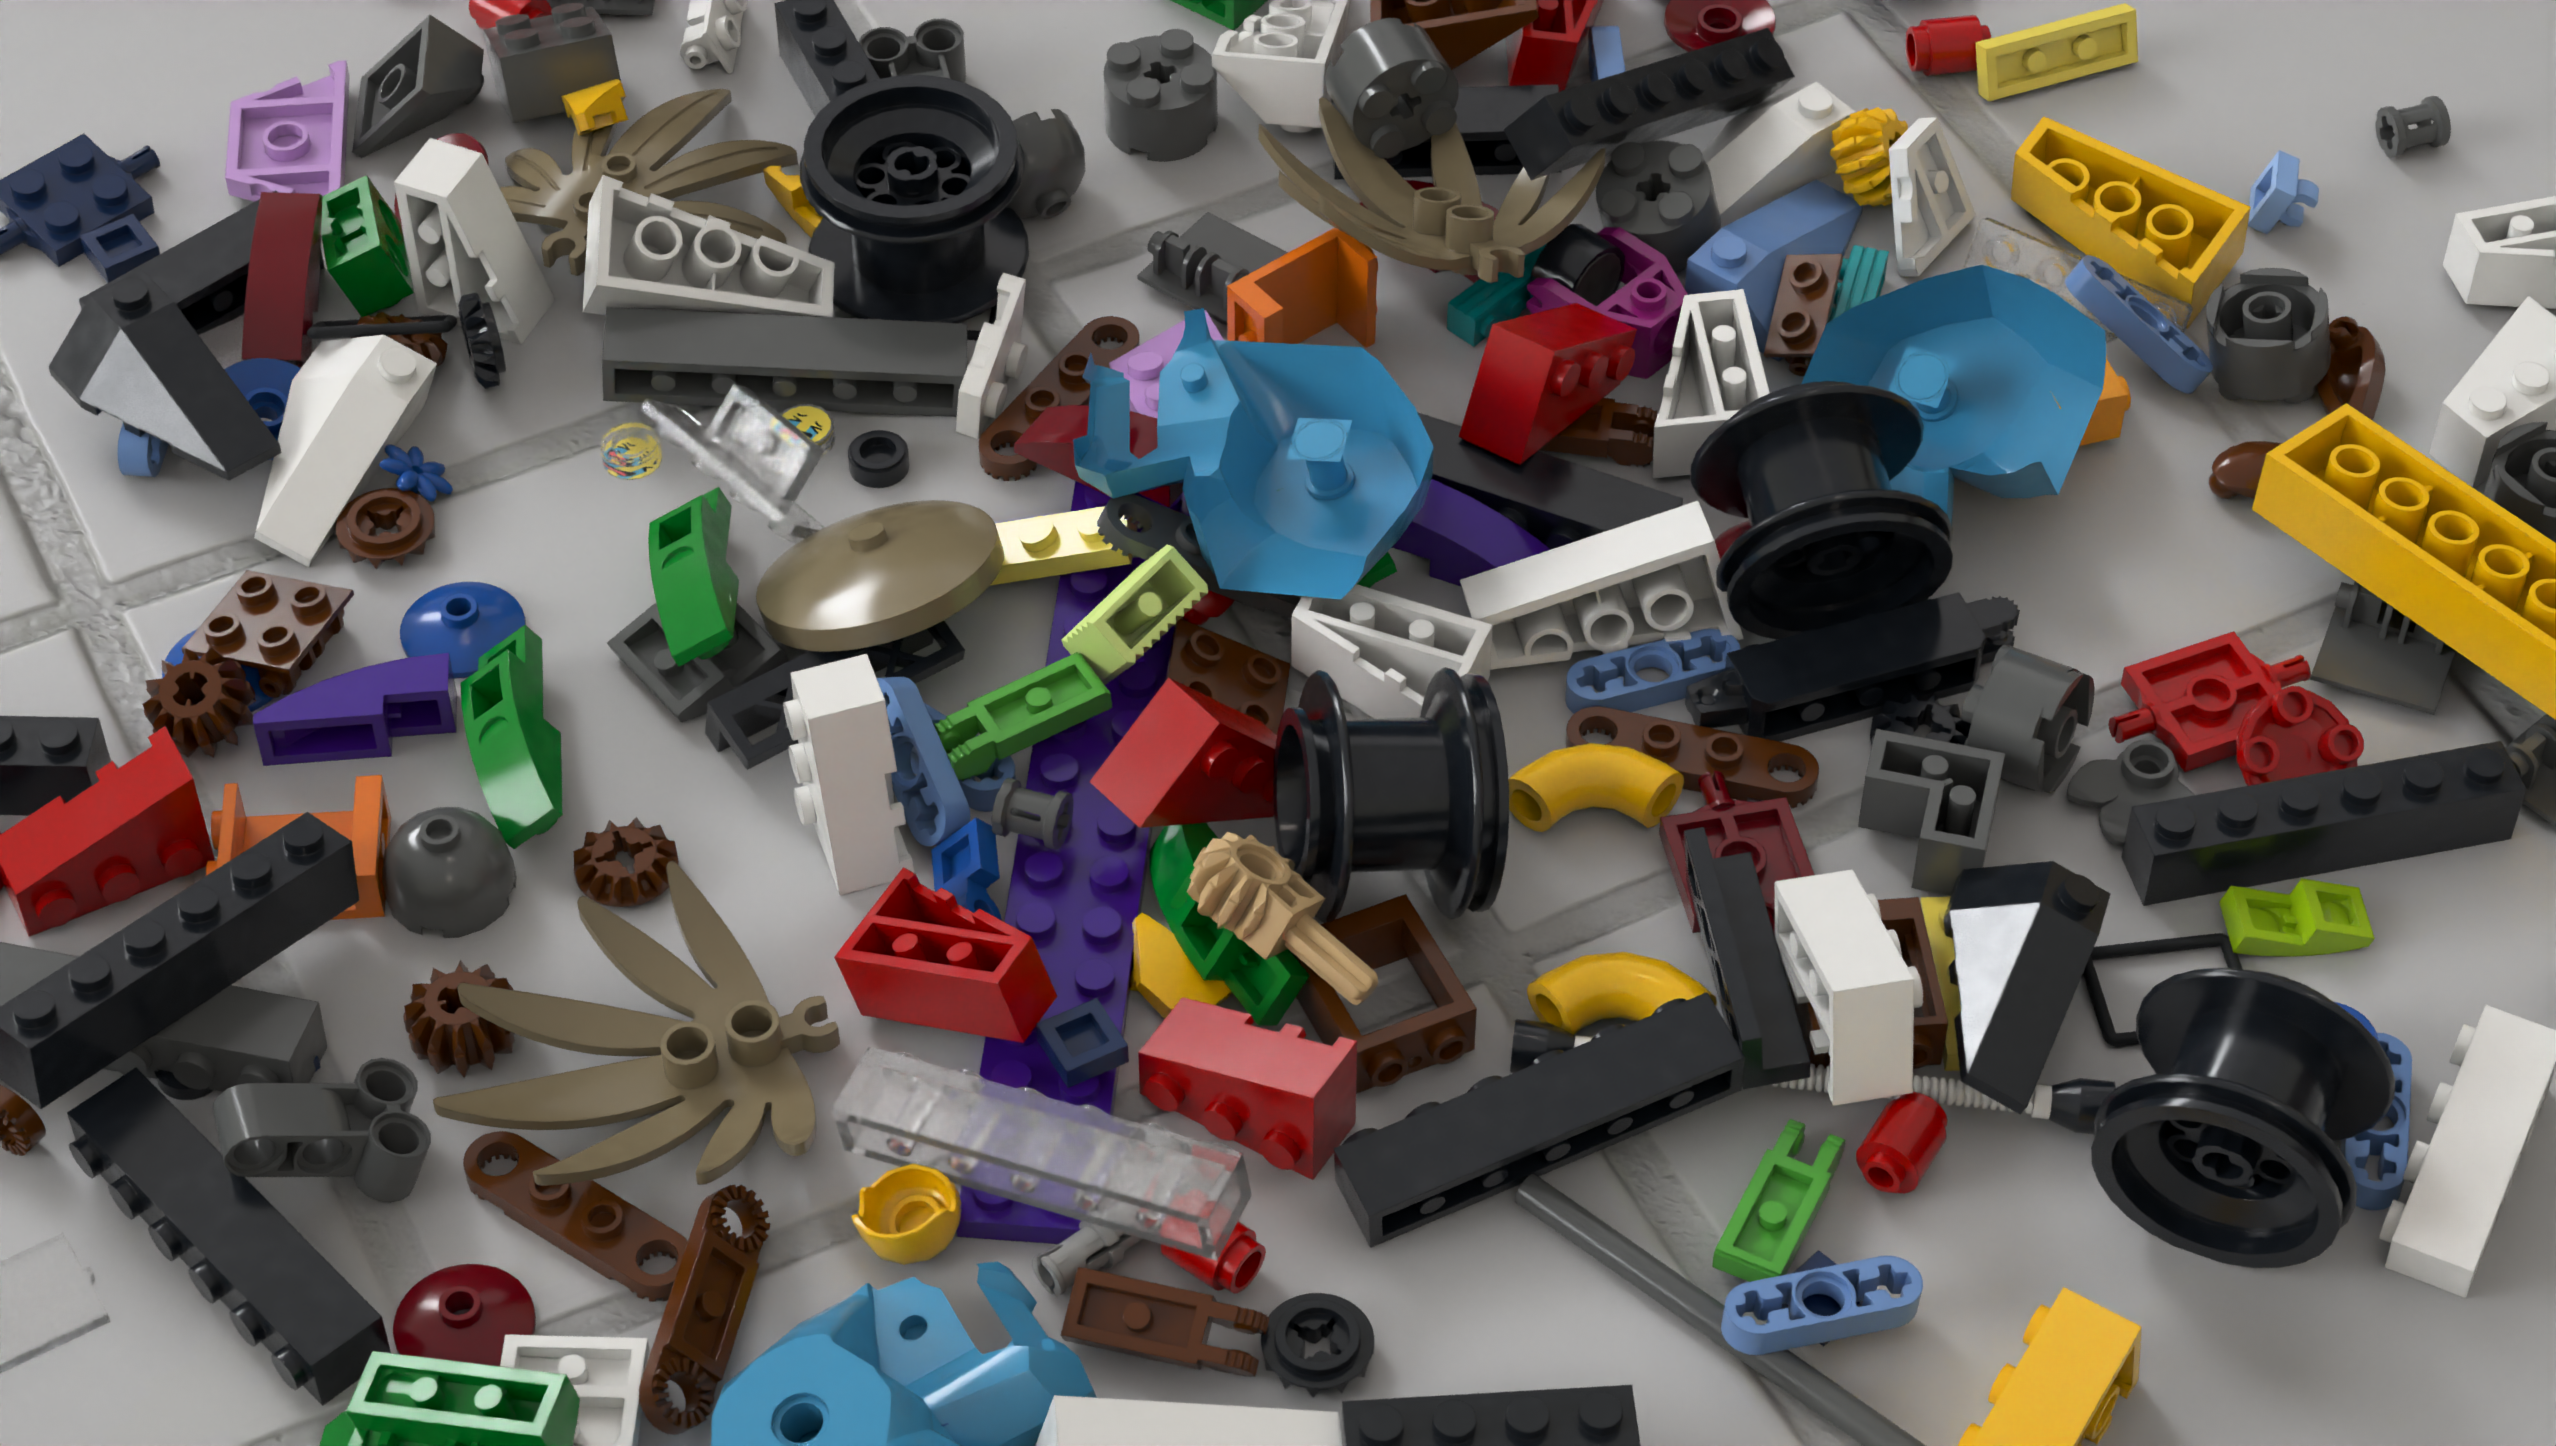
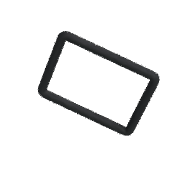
[307,315,457,339]
[2083,933,2242,1046]

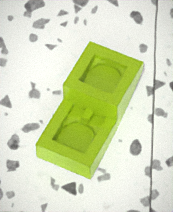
[2219,878,2375,957]

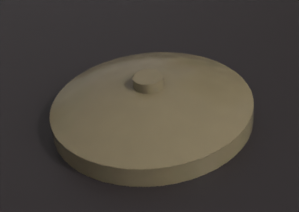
[756,500,1004,652]

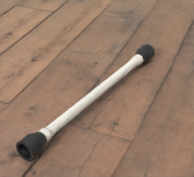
[1510,1019,2116,1135]

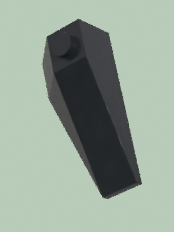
[48,270,282,481]
[1944,861,2111,1115]

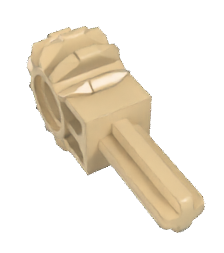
[1187,832,1379,1005]

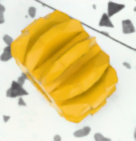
[1830,107,1908,207]

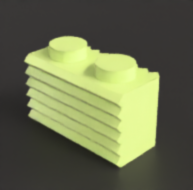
[1062,544,1208,685]

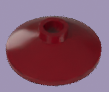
[1664,0,1776,52]
[393,1264,536,1366]

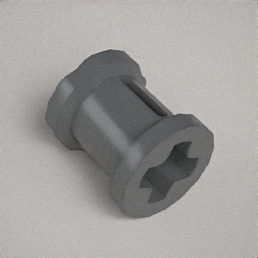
[2375,96,2451,158]
[991,778,1074,850]

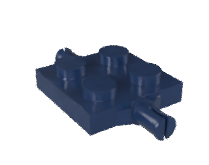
[0,134,160,267]

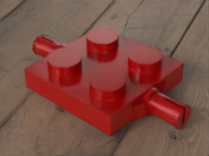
[2108,631,2311,772]

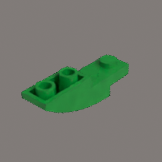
[648,487,739,666]
[460,625,563,849]
[1149,823,1310,1026]

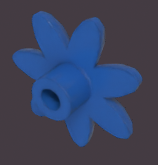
[379,444,453,502]

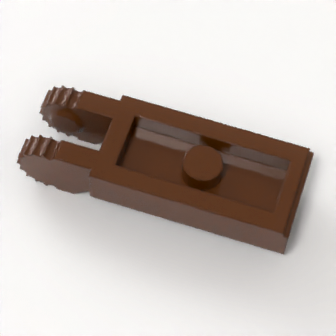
[1539,398,1657,467]
[1060,1267,1270,1377]

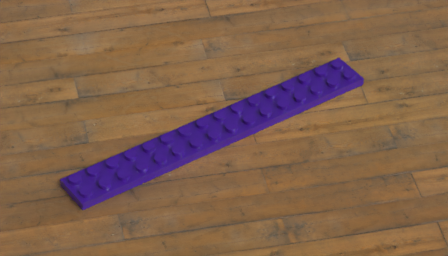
[956,481,1190,1244]

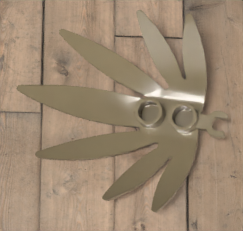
[500,89,798,276]
[1258,97,1606,283]
[433,861,840,1186]

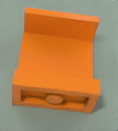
[1227,228,1378,348]
[206,775,391,920]

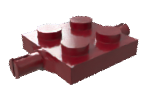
[1659,770,1815,952]

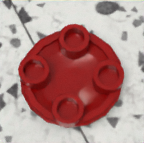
[2237,686,2364,786]

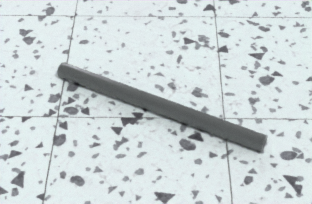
[1515,1174,1926,1446]

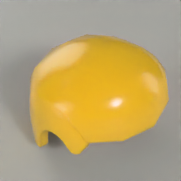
[851,1164,961,1265]

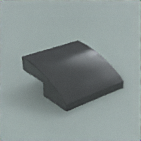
[607,603,790,722]

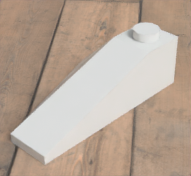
[1212,0,1351,133]
[1701,82,1855,228]
[254,335,437,567]

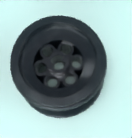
[800,75,1029,323]
[1690,381,1953,640]
[1273,667,1509,923]
[2091,968,2395,1268]

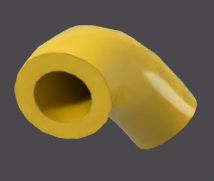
[1508,743,1684,832]
[1527,952,1717,1034]

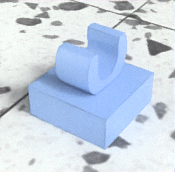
[2248,150,2319,235]

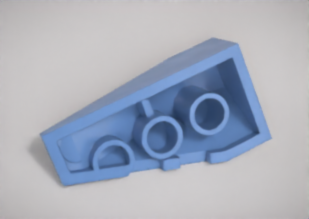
[1685,179,1863,362]

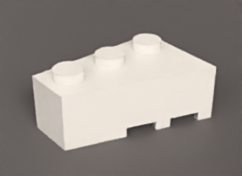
[394,138,555,345]

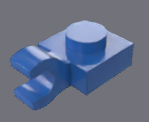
[931,817,1002,920]

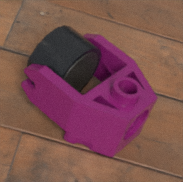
[1526,224,1688,379]

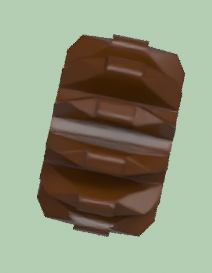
[142,647,256,758]
[403,960,515,1078]

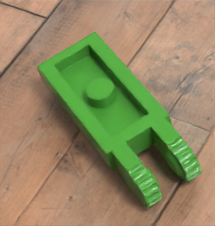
[934,652,1112,781]
[1712,1119,1846,1282]

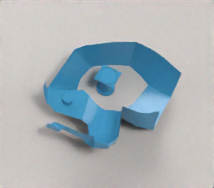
[1801,265,2106,546]
[1073,308,1434,599]
[711,1262,1097,1446]

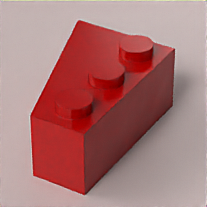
[1506,0,1604,92]
[1458,303,1637,465]
[1089,677,1277,828]
[0,726,215,937]
[834,867,1057,1043]
[1138,997,1357,1180]

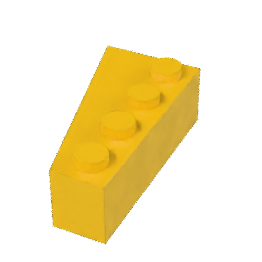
[2011,116,2250,329]
[1957,1287,2142,1446]

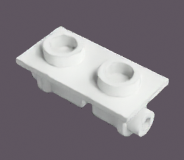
[680,0,747,74]

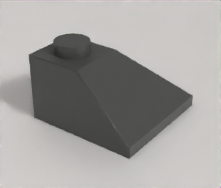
[352,15,484,158]

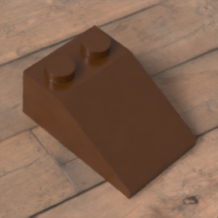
[1370,0,1539,70]

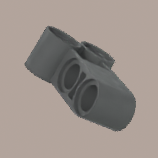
[859,19,966,82]
[213,1058,431,1203]

